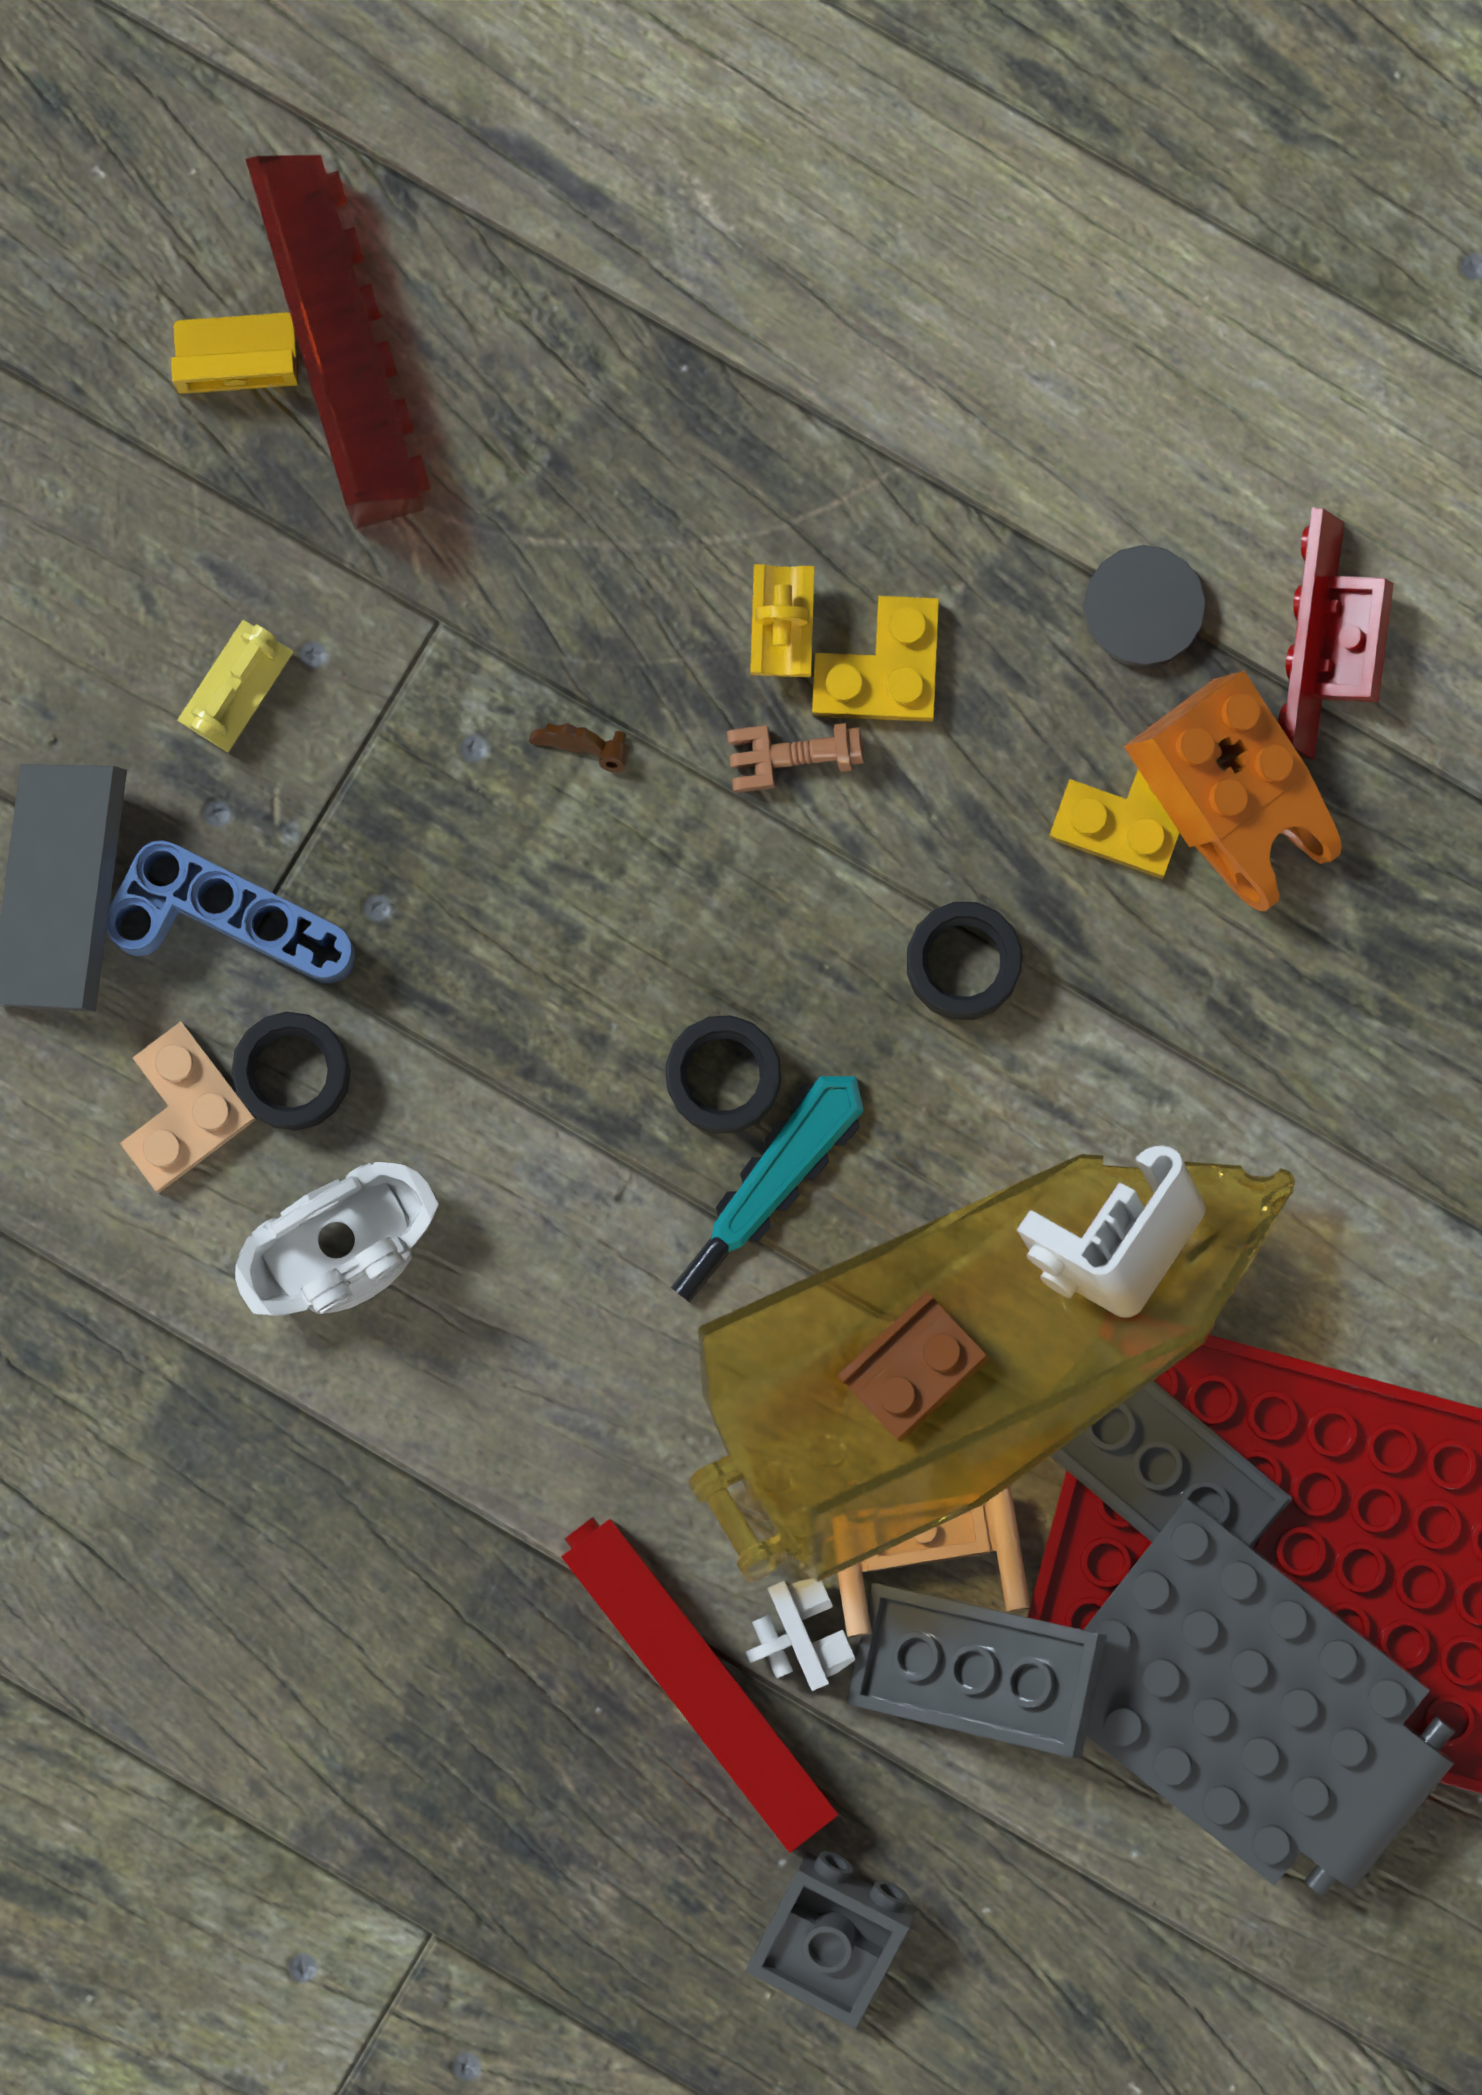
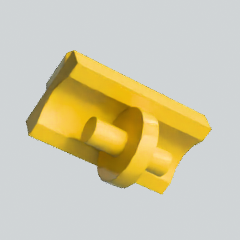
[750,564,814,677]

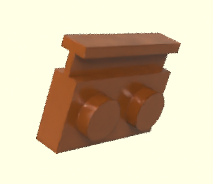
[837,1291,990,1443]

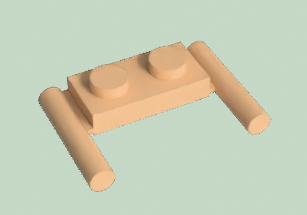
[828,1486,1031,1637]

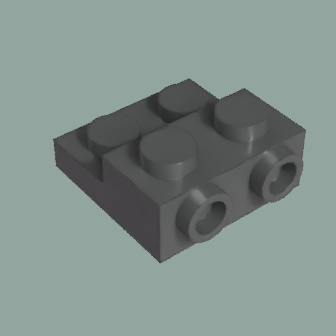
[745,1851,917,2029]

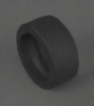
[906,902,1022,1020]
[231,1012,351,1131]
[666,1015,781,1134]

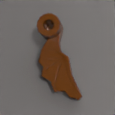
[529,723,630,773]

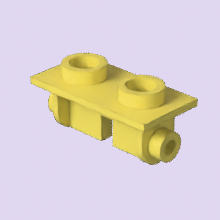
[177,620,294,753]

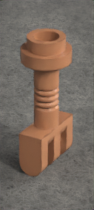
[727,723,864,792]

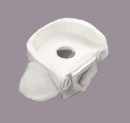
[235,1162,439,1316]

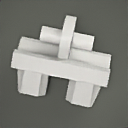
[746,1577,856,1691]

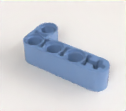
[106,840,356,984]

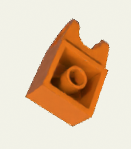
[1124,671,1342,912]

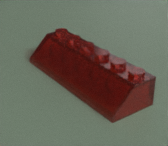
[245,155,431,530]

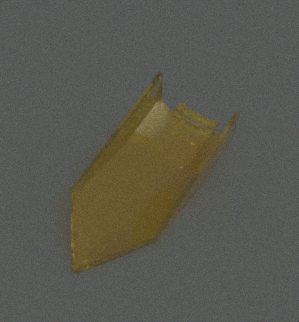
[688,1154,1295,1582]

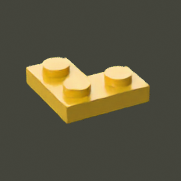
[812,596,939,722]
[1048,768,1180,879]

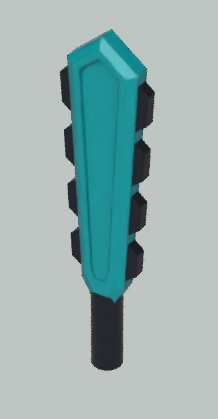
[670,1076,864,1303]

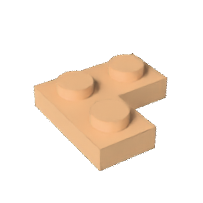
[120,1021,256,1193]

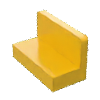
[171,312,298,394]

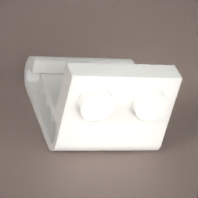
[1017,1146,1206,1318]

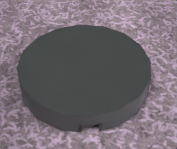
[1083,545,1205,668]

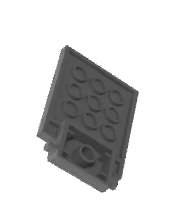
[1083,1497,1455,1897]

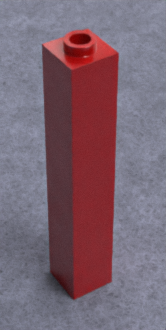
[561,1517,839,1853]

